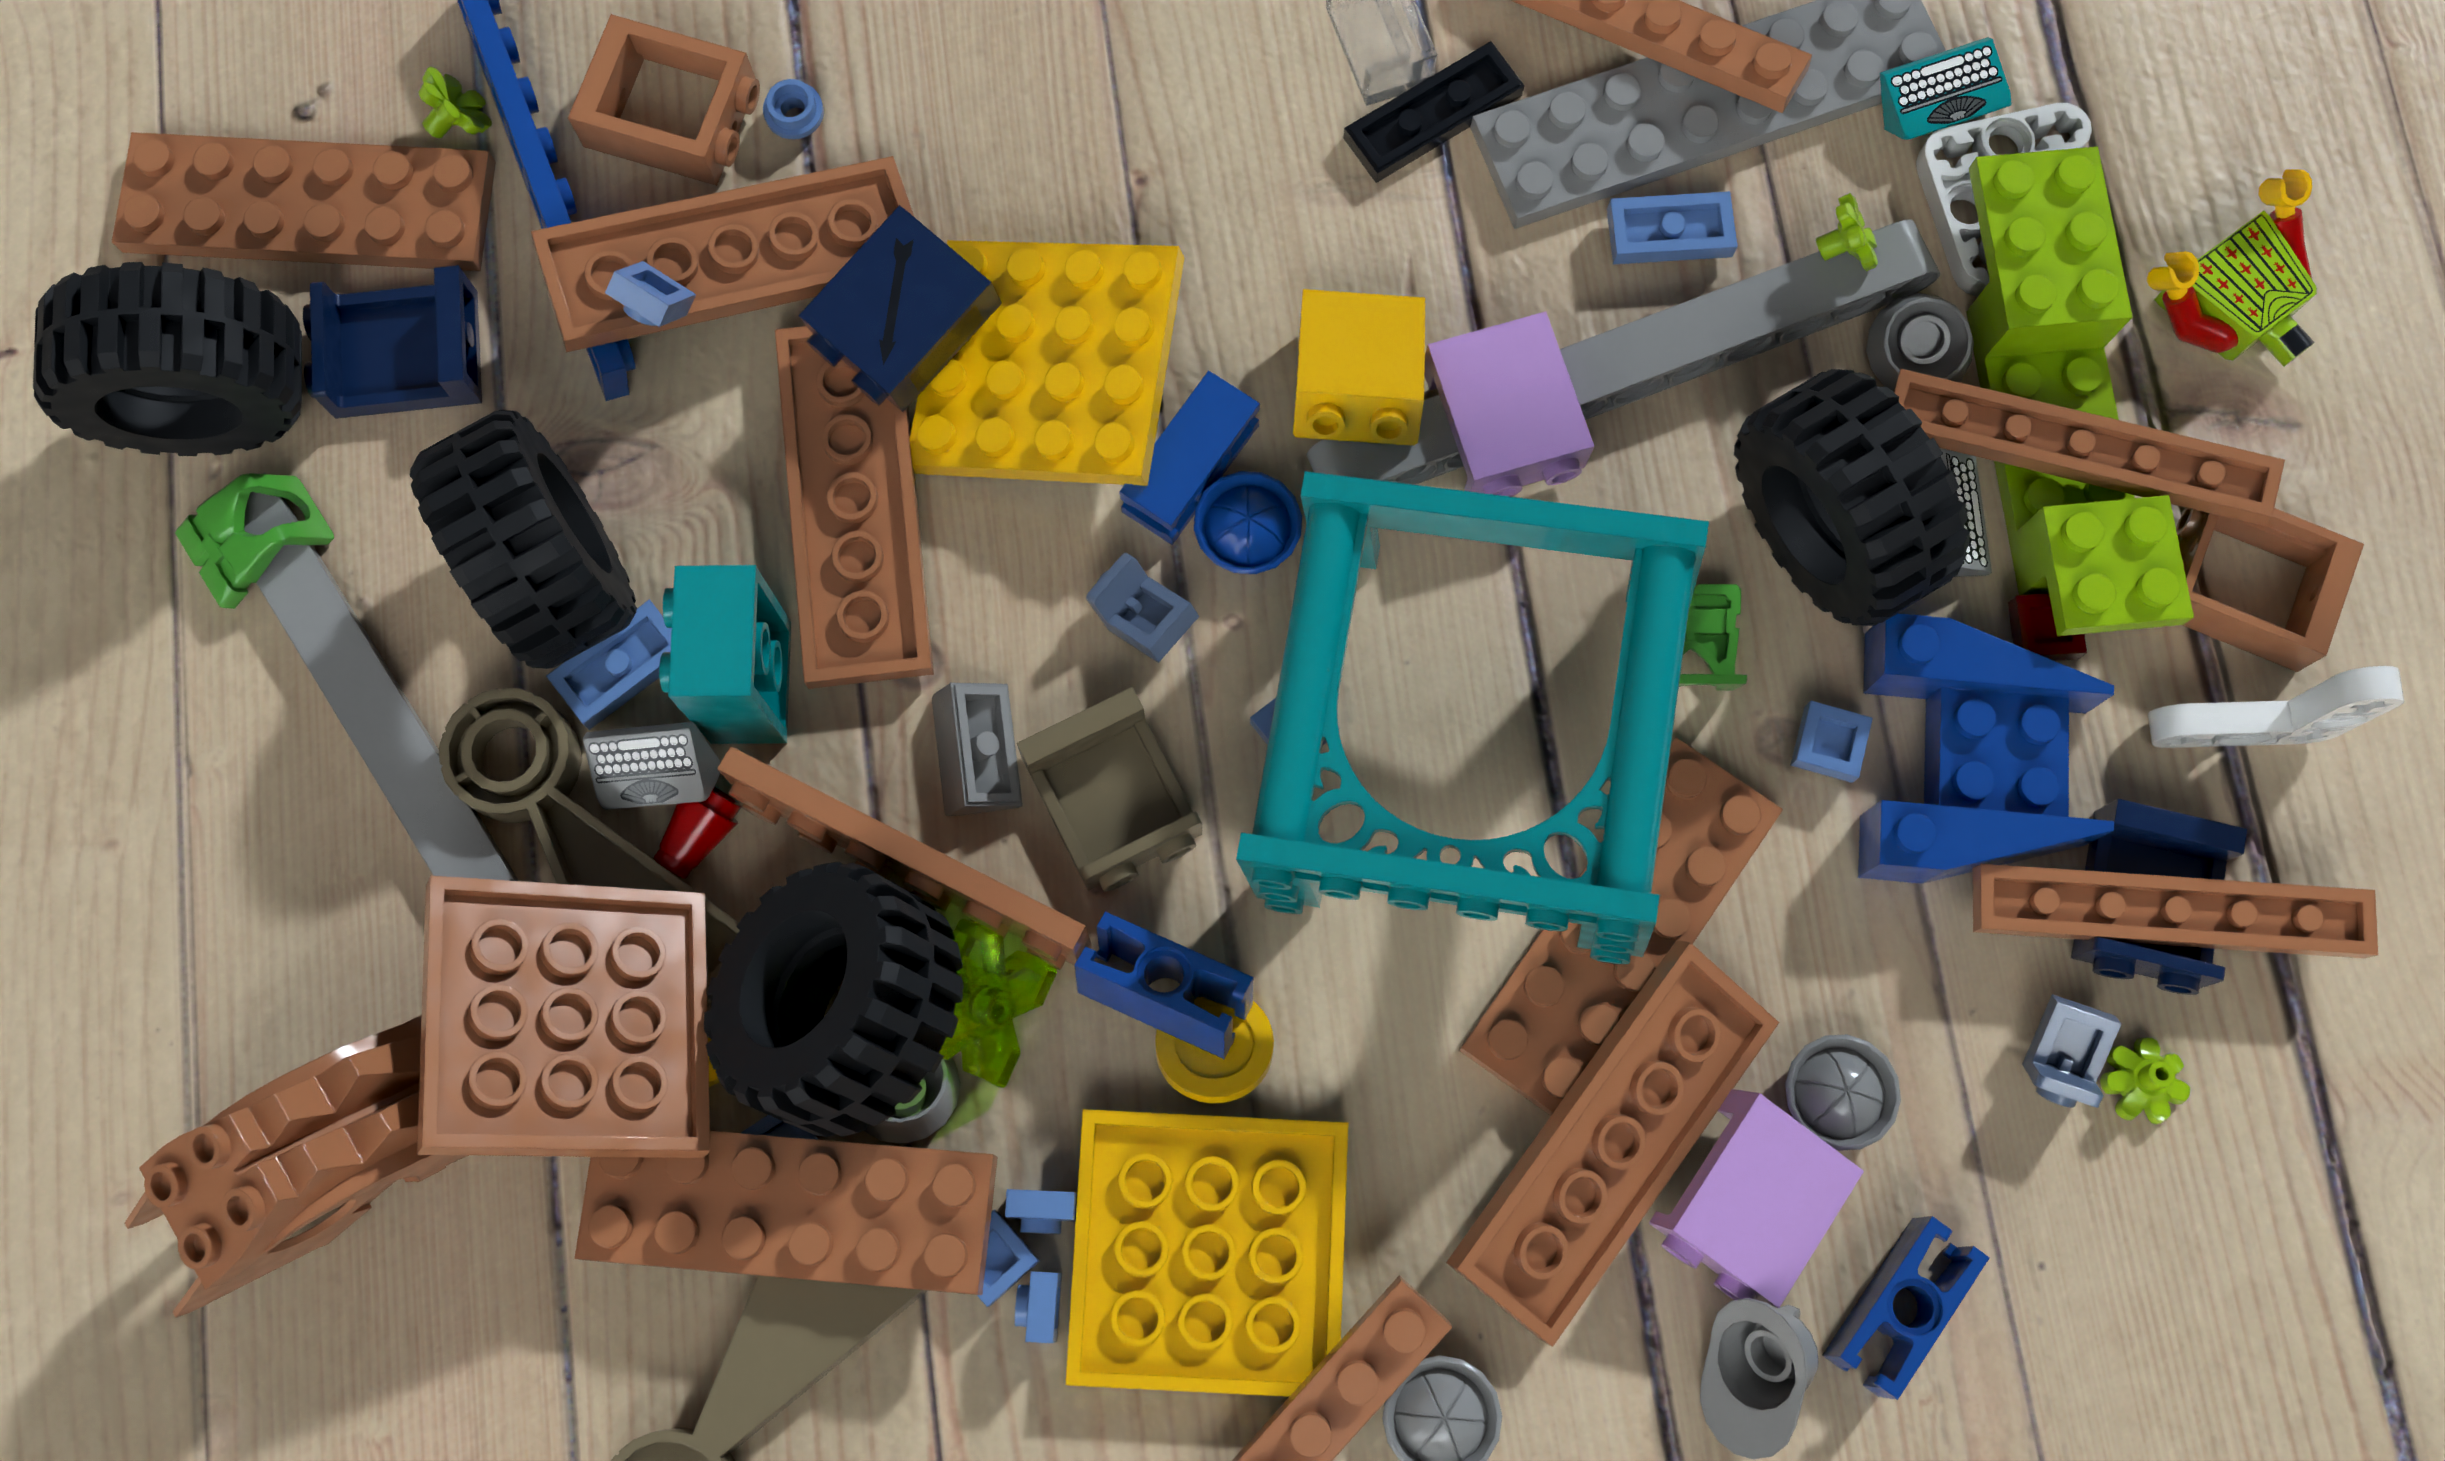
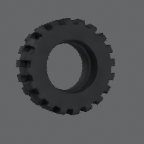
[33,262,302,456]
[1734,369,1970,626]
[410,410,637,669]
[704,862,964,1137]

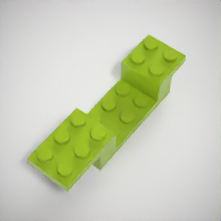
[1966,146,2194,636]

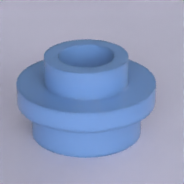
[763,79,824,139]

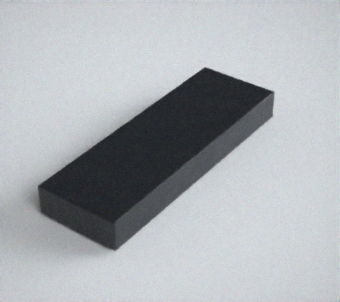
[1343,41,1525,183]

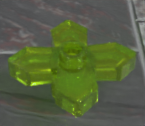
[939,919,1057,1088]

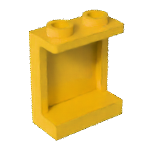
[1293,289,1426,446]

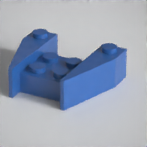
[1858,613,2114,884]

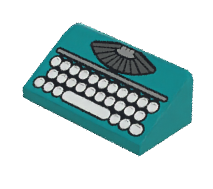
[1880,37,2012,140]

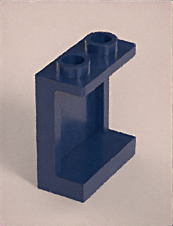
[303,265,482,419]
[2071,799,2247,995]

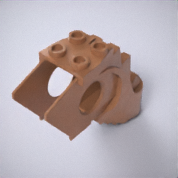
[124,1015,469,1318]

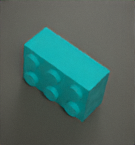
[659,565,791,744]

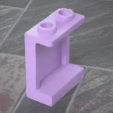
[1424,311,1594,497]
[1649,1089,1864,1308]

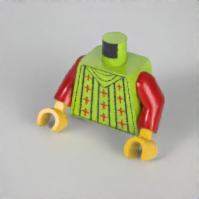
[2147,169,2317,367]

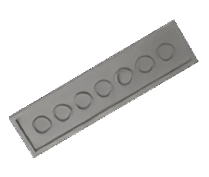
[1470,0,1946,229]

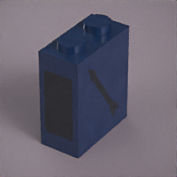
[798,205,1002,412]

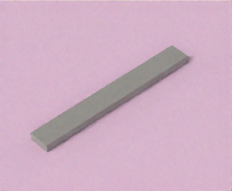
[244,473,519,881]

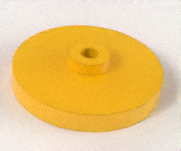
[1155,997,1274,1103]

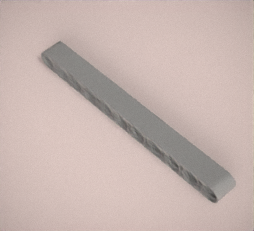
[1306,219,1940,485]

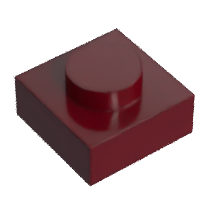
[2008,594,2087,661]

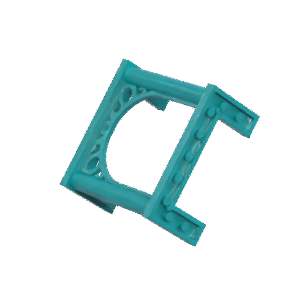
[1236,471,1709,964]

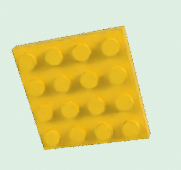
[910,240,1185,486]
[1065,1109,1349,1397]

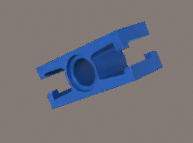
[1119,370,1260,545]
[1074,911,1254,1059]
[1822,1216,1990,1400]

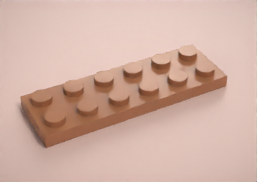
[112,132,496,271]
[531,156,914,353]
[775,326,934,689]
[1459,737,1783,1116]
[717,746,1092,970]
[1446,940,1780,1347]
[574,1131,998,1295]

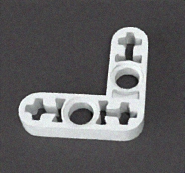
[1916,103,2092,297]
[2148,666,2404,748]

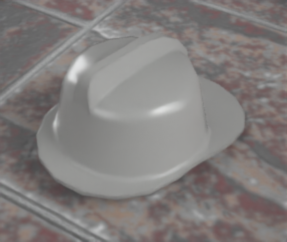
[1700,1298,1818,1460]

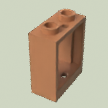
[568,14,760,186]
[2176,508,2364,672]

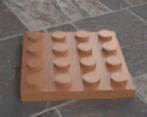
[417,875,710,1158]

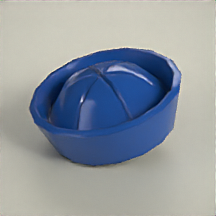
[1194,471,1302,574]

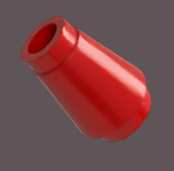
[653,786,742,879]

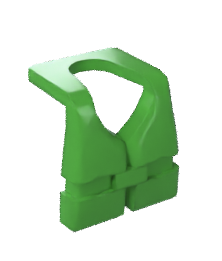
[175,473,334,609]
[1679,584,1747,691]

